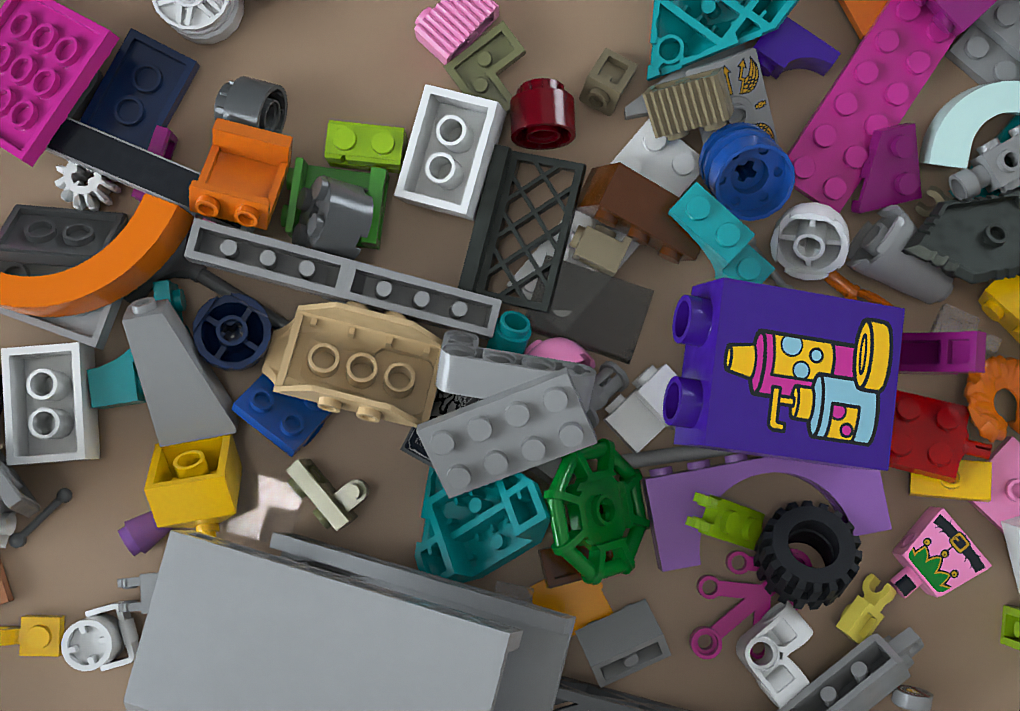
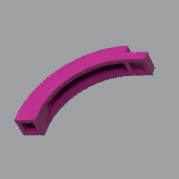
[898,331,986,375]

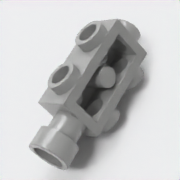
[949,125,1020,201]

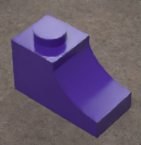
[753,17,841,80]

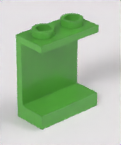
[281,157,390,250]

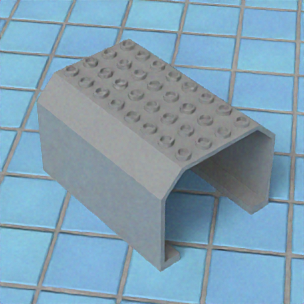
[123,530,576,711]

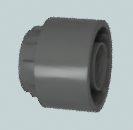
[214,76,288,134]

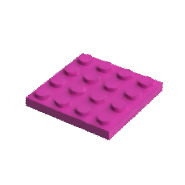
[0,0,120,167]

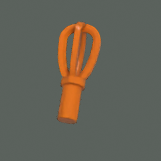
[824,270,893,306]

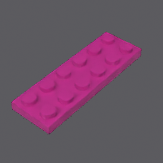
[787,0,956,213]

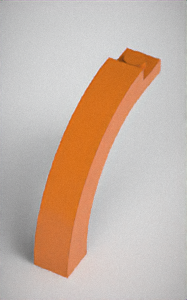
[0,193,195,317]

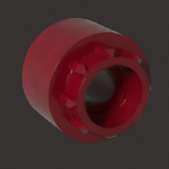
[510,78,576,150]

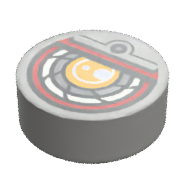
[891,684,933,711]

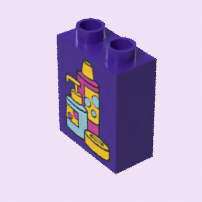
[663,277,905,471]

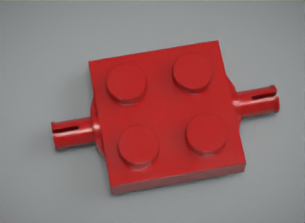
[889,390,992,483]

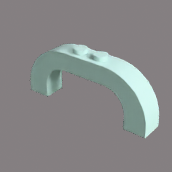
[919,81,1020,169]

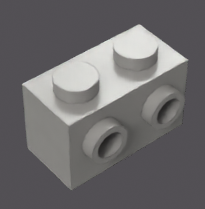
[575,599,671,688]

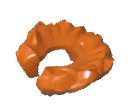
[963,355,1020,443]

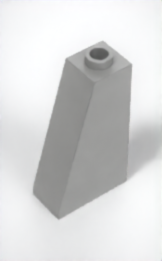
[122,297,240,447]

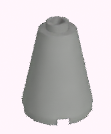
[845,205,954,304]

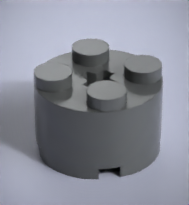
[292,175,374,260]

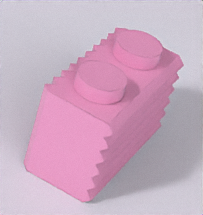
[414,0,499,65]

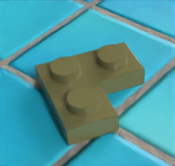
[443,21,526,115]

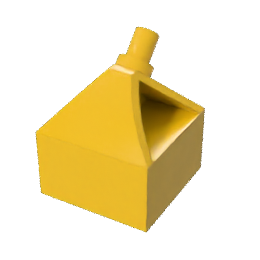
[144,434,243,537]

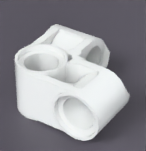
[736,601,813,709]

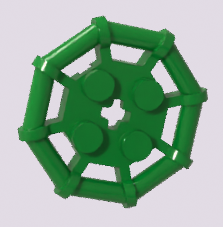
[543,438,650,585]

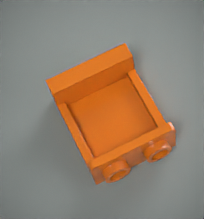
[189,118,293,230]

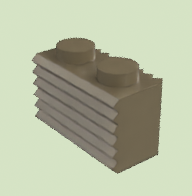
[642,67,734,141]

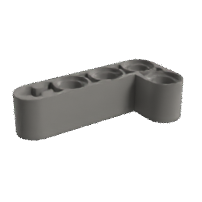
[435,330,597,412]

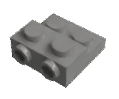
[944,0,1020,85]

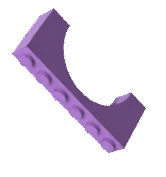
[641,453,892,572]

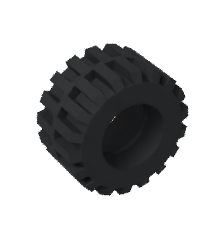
[753,500,862,610]

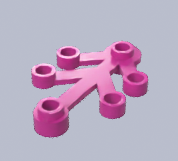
[689,548,812,659]

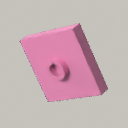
[968,436,1020,534]

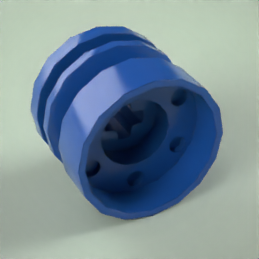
[698,122,795,221]

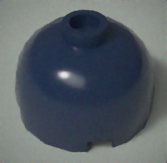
[193,293,272,372]

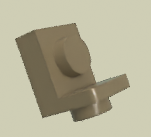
[579,48,638,116]

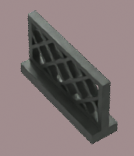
[458,144,587,314]

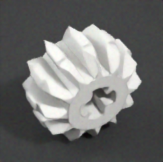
[54,160,121,212]

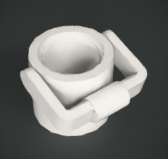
[61,601,139,671]

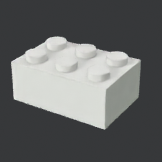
[394,84,507,221]
[1,342,100,466]

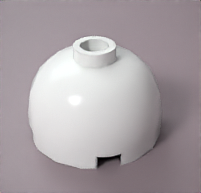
[770,202,850,281]

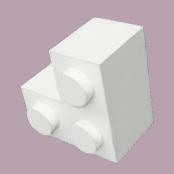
[603,364,677,453]

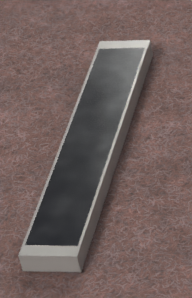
[45,117,255,233]

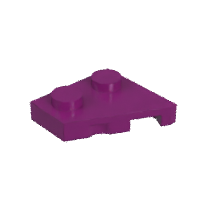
[851,123,922,214]

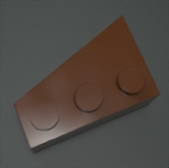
[576,162,701,264]

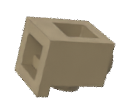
[569,224,632,278]

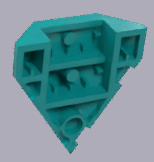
[647,0,799,82]
[414,466,551,583]

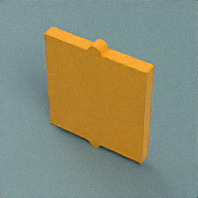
[526,579,613,637]

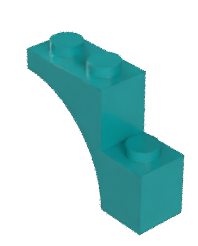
[668,182,776,284]
[87,280,191,409]

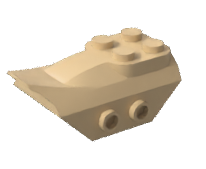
[261,301,443,428]

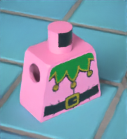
[889,506,992,599]

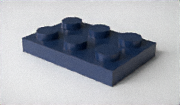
[79,28,200,150]

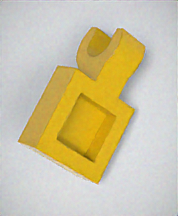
[0,615,65,657]

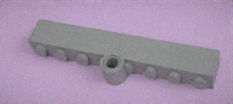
[184,218,502,340]

